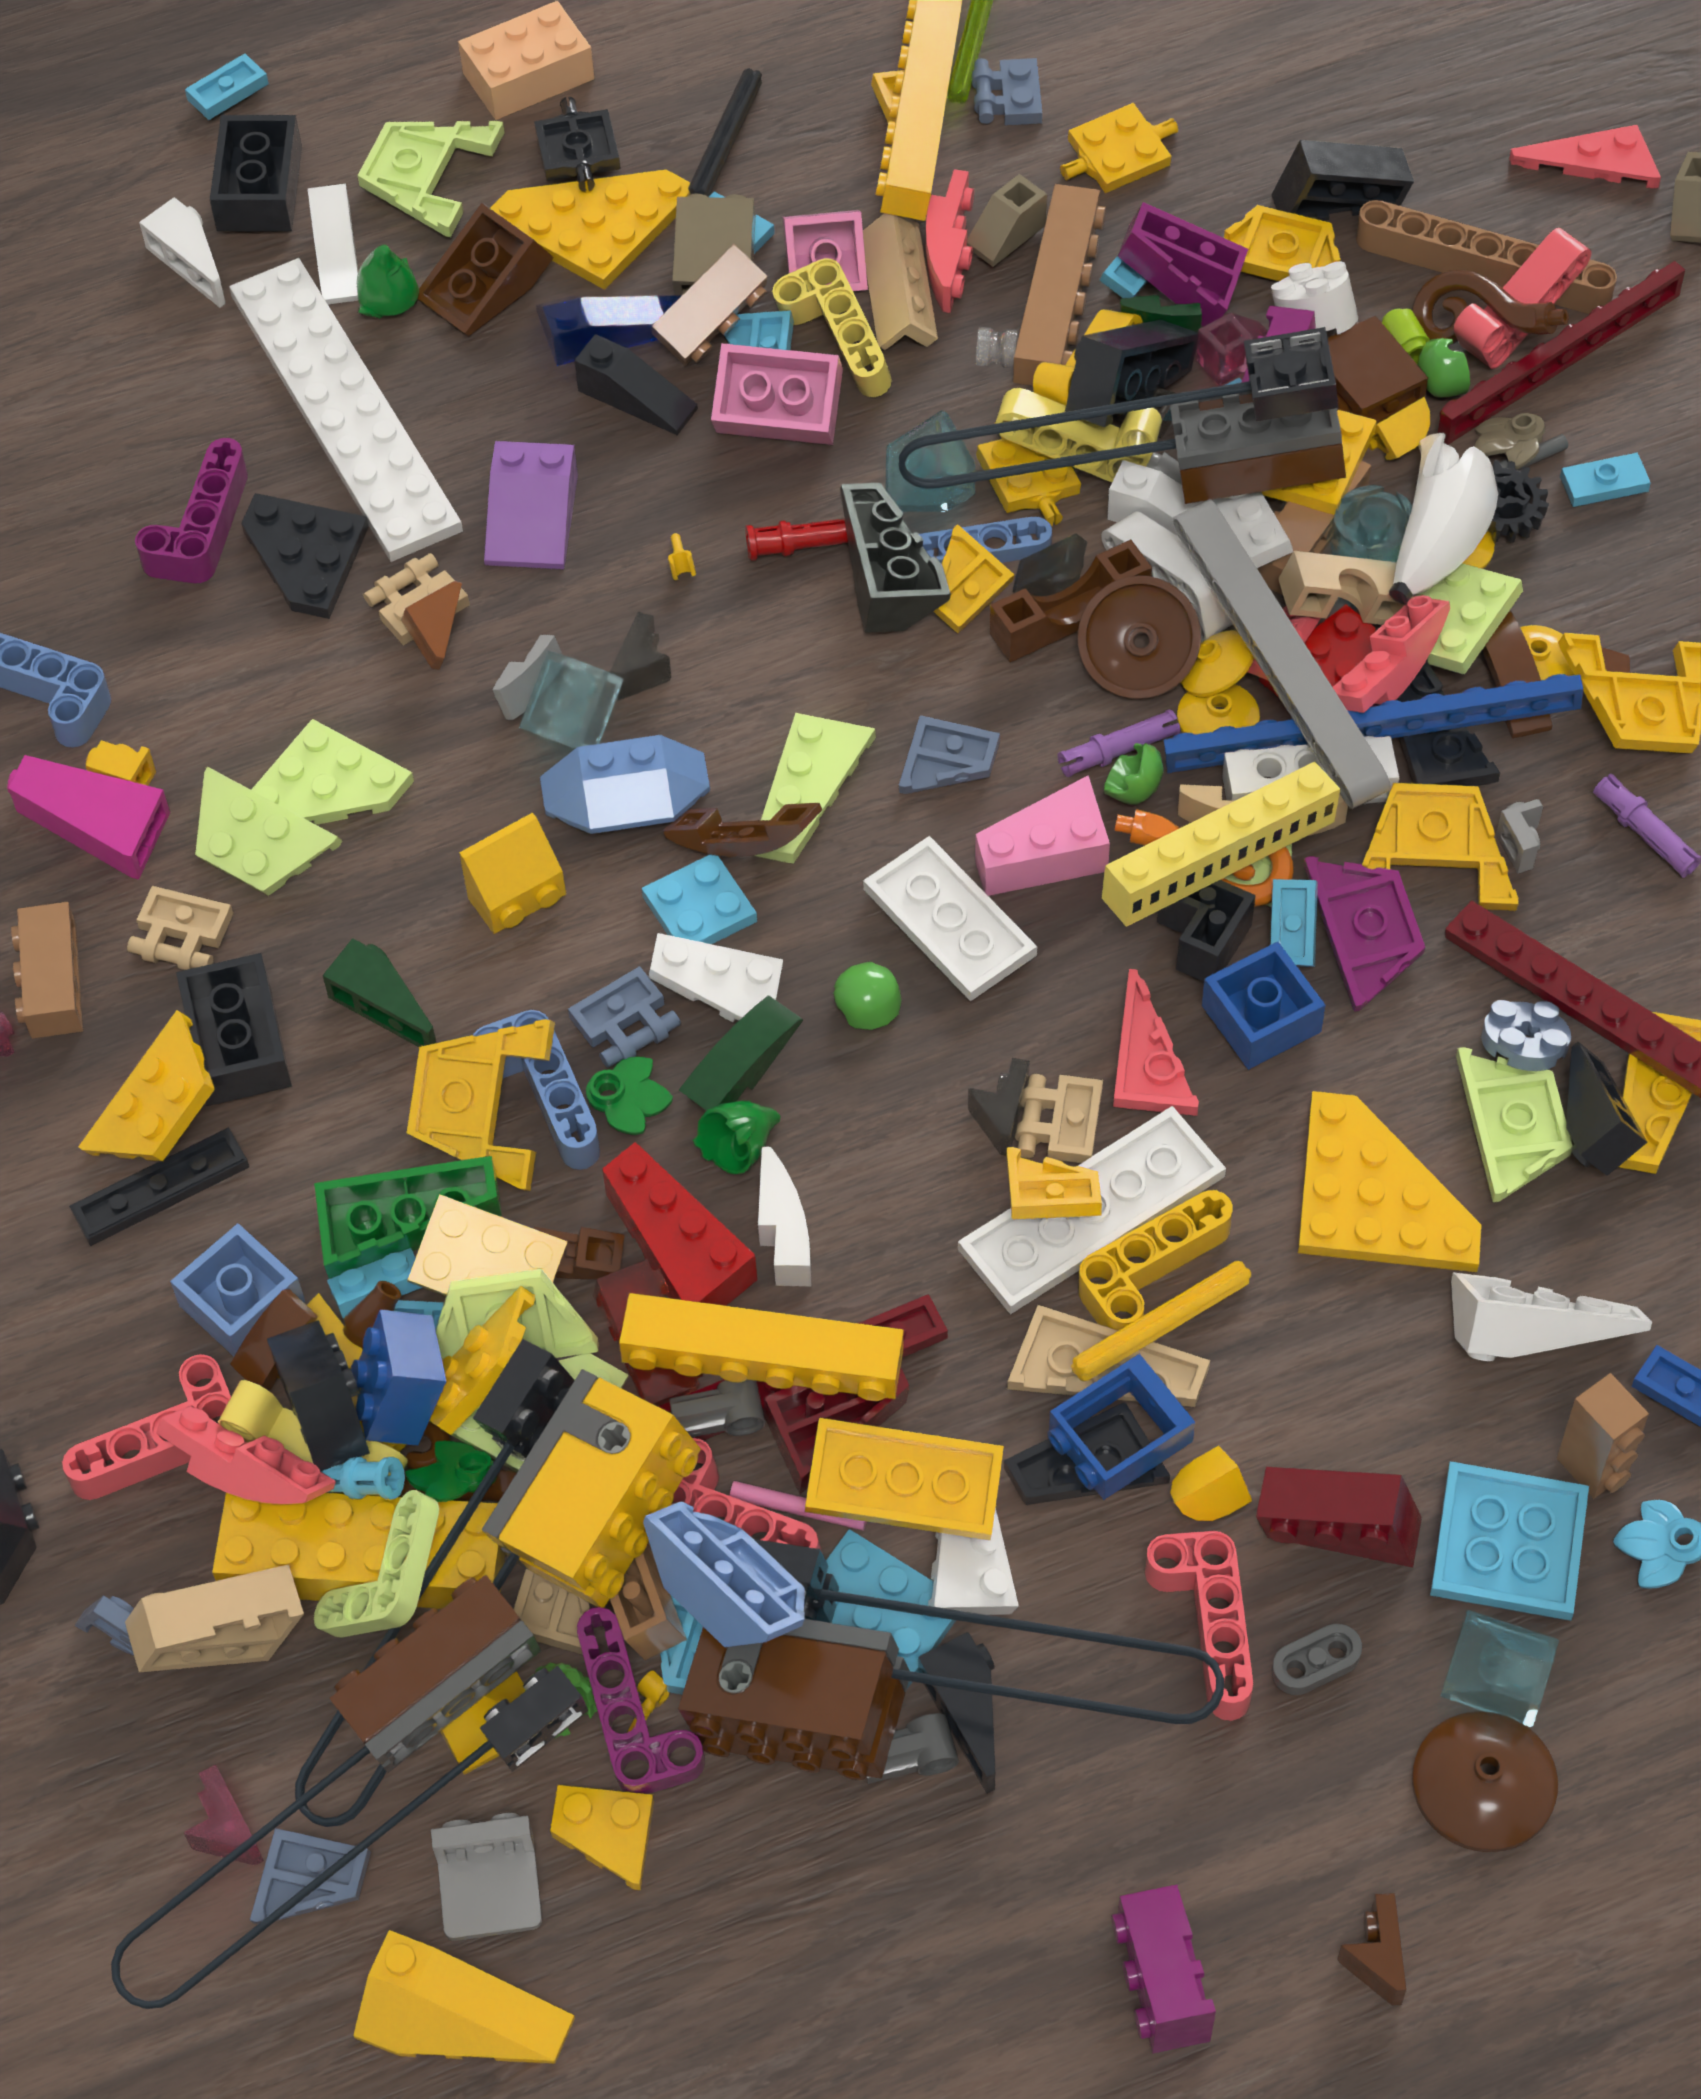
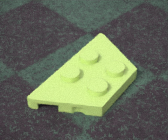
[195,767,342,896]
[1456,1047,1573,1202]
[435,1269,599,1360]

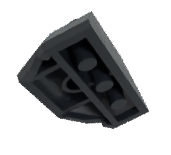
[0,1449,39,1605]

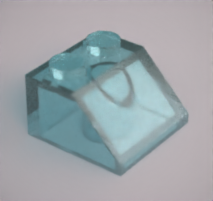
[519,650,623,749]

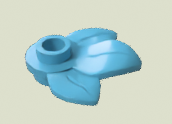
[1613,1500,1701,1589]

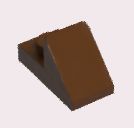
[1337,1893,1406,2006]

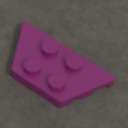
[1303,856,1425,1012]

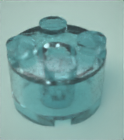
[1330,485,1412,562]

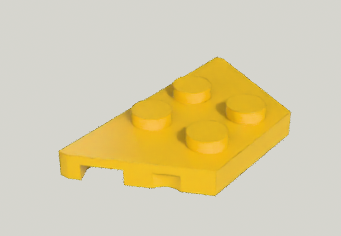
[1224,205,1341,281]
[78,1010,215,1161]
[429,1286,535,1435]

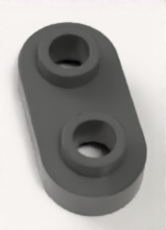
[1272,1624,1362,1695]

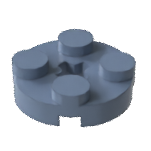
[1481,1000,1571,1071]

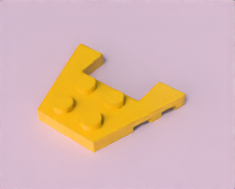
[1558,633,1701,753]
[1362,783,1518,911]
[407,1019,555,1191]

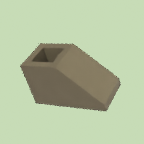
[1670,152,1701,243]
[967,174,1047,267]

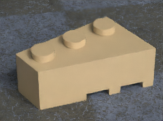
[125,1564,304,1672]

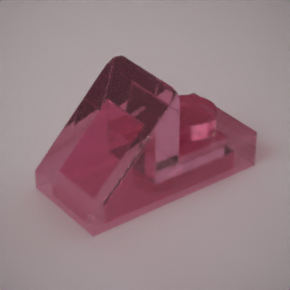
[184,1764,264,1865]

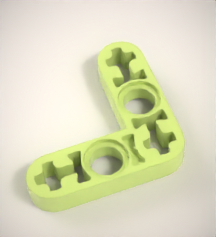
[314,1490,439,1638]

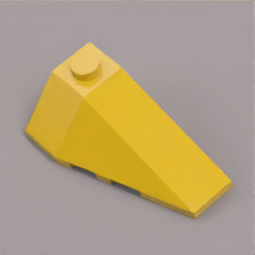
[353,1930,575,2064]

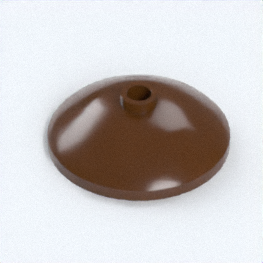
[1078,576,1201,699]
[1412,1711,1558,1852]

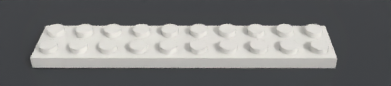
[229,258,463,562]

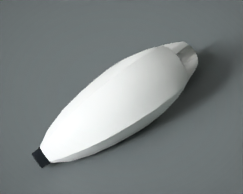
[1389,433,1498,604]

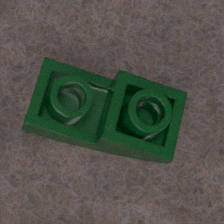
[1119,295,1202,340]

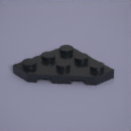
[241,493,369,619]

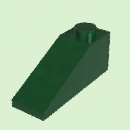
[322,938,436,1047]

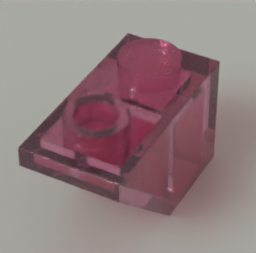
[1196,313,1268,385]

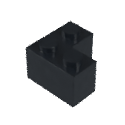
[1157,880,1256,982]

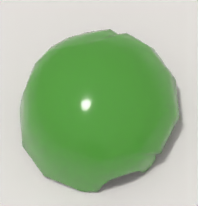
[1418,338,1470,398]
[1104,743,1164,805]
[833,962,902,1030]

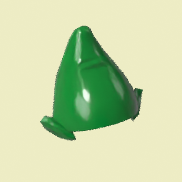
[356,245,419,318]
[692,1101,781,1174]

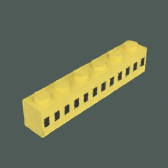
[1102,761,1340,927]

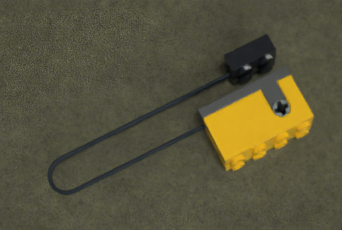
[295,1339,701,1827]

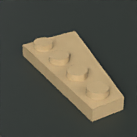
[1007,1305,1210,1407]

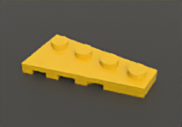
[1619,1012,1701,1174]

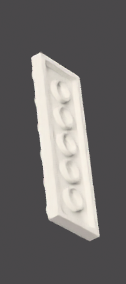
[958,1106,1226,1315]

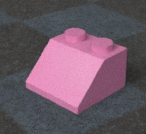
[783,210,868,291]

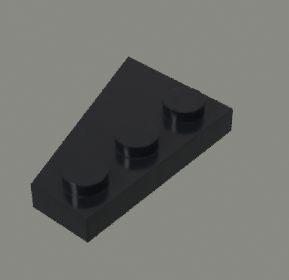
[1004,1402,1170,1505]

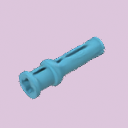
[321,1457,405,1499]

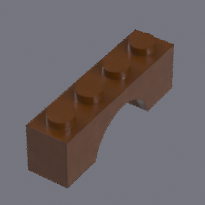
[990,539,1152,662]

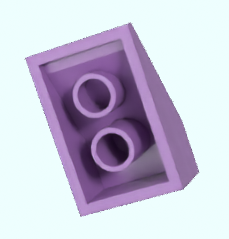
[484,441,578,569]

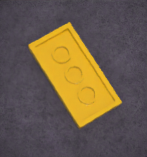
[805,1418,1004,1540]

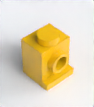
[86,740,156,786]

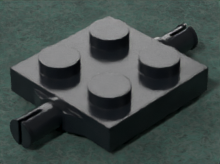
[534,97,621,192]

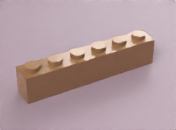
[1013,184,1106,386]

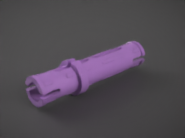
[1058,709,1180,777]
[1593,774,1701,878]

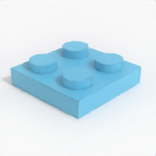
[642,854,757,944]

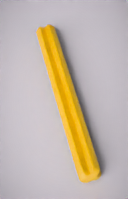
[1071,1261,1251,1381]

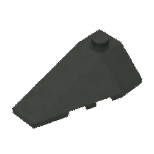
[840,483,951,633]

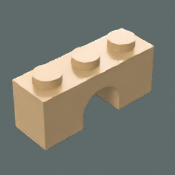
[1278,551,1415,625]

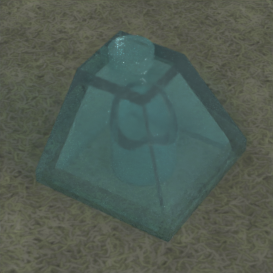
[886,410,975,512]
[1440,1610,1559,1727]

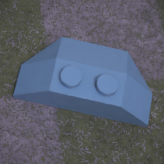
[540,735,710,834]
[643,1501,804,1647]

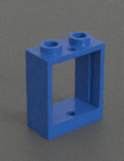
[1047,1353,1195,1500]

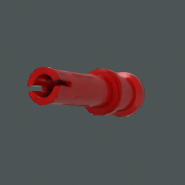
[745,519,848,561]

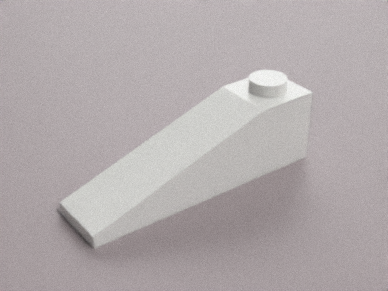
[1451,1272,1652,1361]

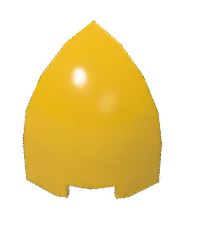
[1368,397,1430,460]
[1170,1445,1252,1521]

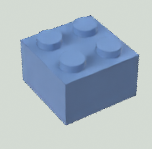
[170,1223,306,1357]

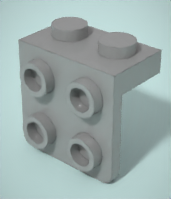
[431,1813,542,1941]

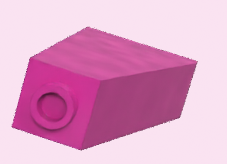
[7,755,170,880]

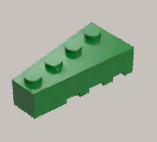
[314,1156,502,1279]

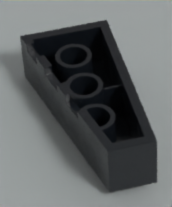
[1065,319,1200,427]

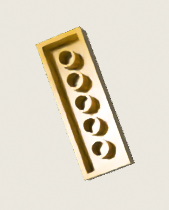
[212,1493,506,1609]

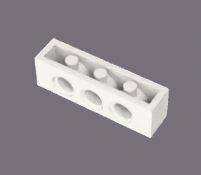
[1222,736,1399,804]

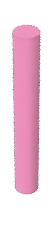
[730,1481,867,1531]

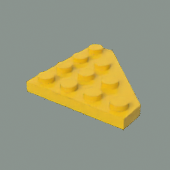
[490,170,690,290]
[1298,1091,1481,1272]

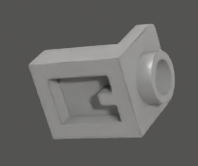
[1496,799,1543,873]

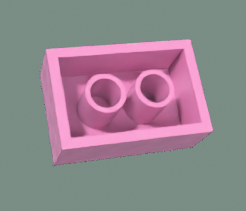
[711,343,843,445]

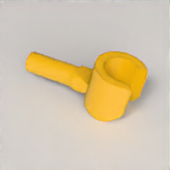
[668,533,696,580]
[626,1670,670,1733]

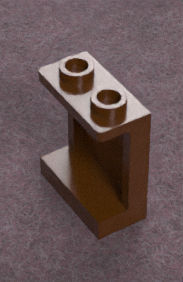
[1327,315,1428,425]

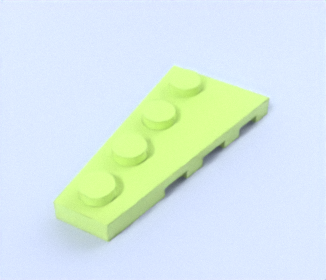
[754,713,876,864]

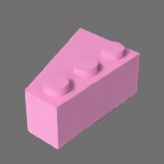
[975,776,1110,896]

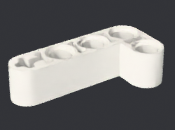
[1101,511,1233,642]

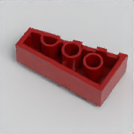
[602,1142,758,1306]

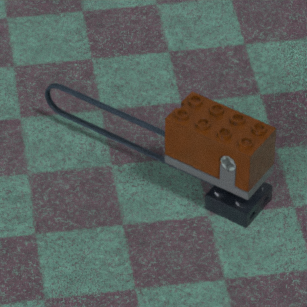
[678,1539,1224,1780]

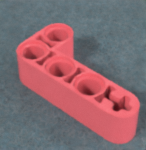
[1453,228,1591,369]
[62,1354,231,1500]
[673,1438,823,1554]
[1145,1531,1253,1721]

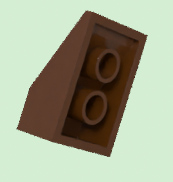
[418,203,554,336]

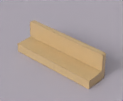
[863,213,938,350]

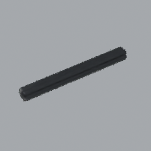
[688,68,762,197]

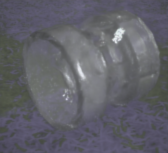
[976,326,1019,368]

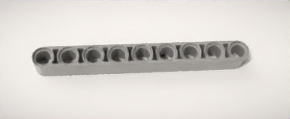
[1173,499,1391,809]

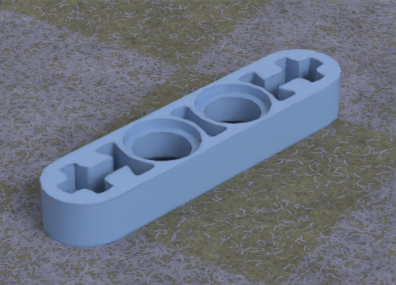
[919,517,1052,564]

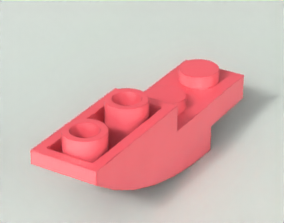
[926,169,974,313]
[1333,595,1450,713]
[156,1406,336,1504]

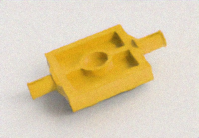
[1060,103,1178,193]
[976,422,1081,526]

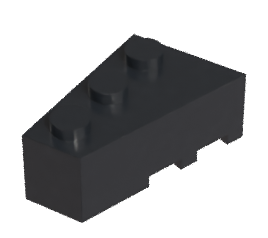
[1271,140,1414,221]

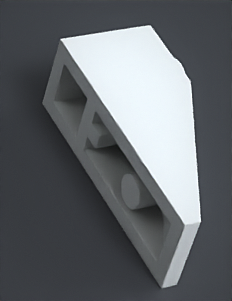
[139,197,226,308]
[1108,460,1204,536]

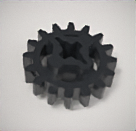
[1486,460,1549,543]

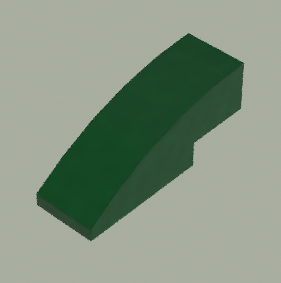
[679,995,803,1111]

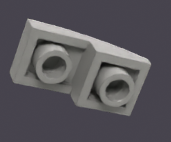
[492,635,567,720]

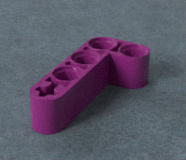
[135,438,248,583]
[577,1607,705,1794]

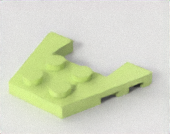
[358,121,505,237]

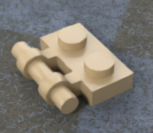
[363,553,470,646]
[127,886,233,970]
[1015,1074,1103,1163]

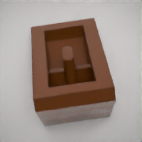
[401,581,462,670]

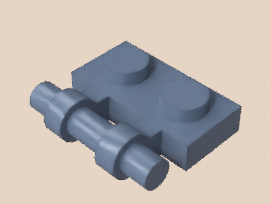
[971,58,1042,125]
[568,966,681,1068]

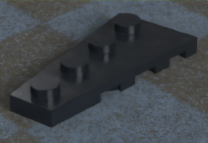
[1396,661,1500,786]

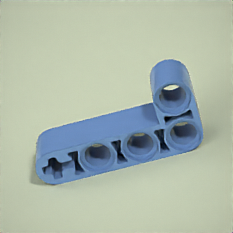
[0,633,111,748]
[473,1010,600,1170]

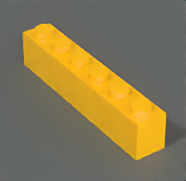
[619,1293,903,1401]

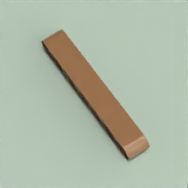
[1356,200,1617,314]

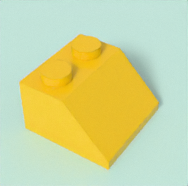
[459,812,566,934]

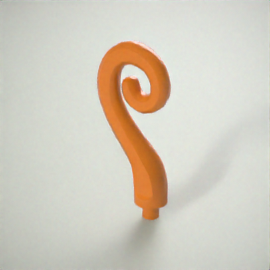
[1115,809,1294,907]

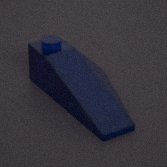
[536,295,682,366]

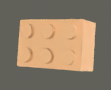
[458,1,594,120]

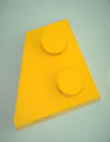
[933,524,1014,633]
[550,1785,654,1890]

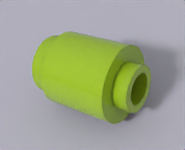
[1382,309,1430,365]

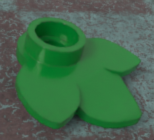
[586,1057,673,1135]
[405,1441,497,1502]

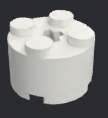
[1271,262,1358,334]

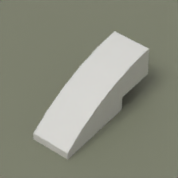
[308,184,358,304]
[758,1147,811,1286]

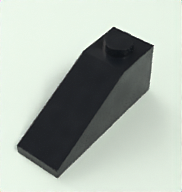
[574,334,698,436]
[1566,1042,1648,1176]
[918,1632,996,1794]

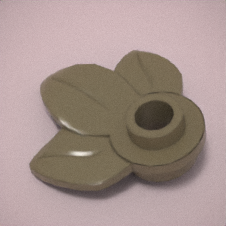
[1475,413,1545,469]

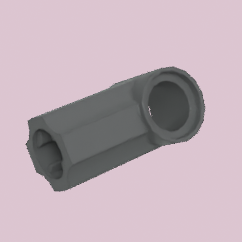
[669,1379,766,1437]
[866,1713,959,1784]

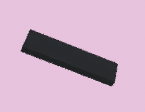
[69,1127,249,1246]

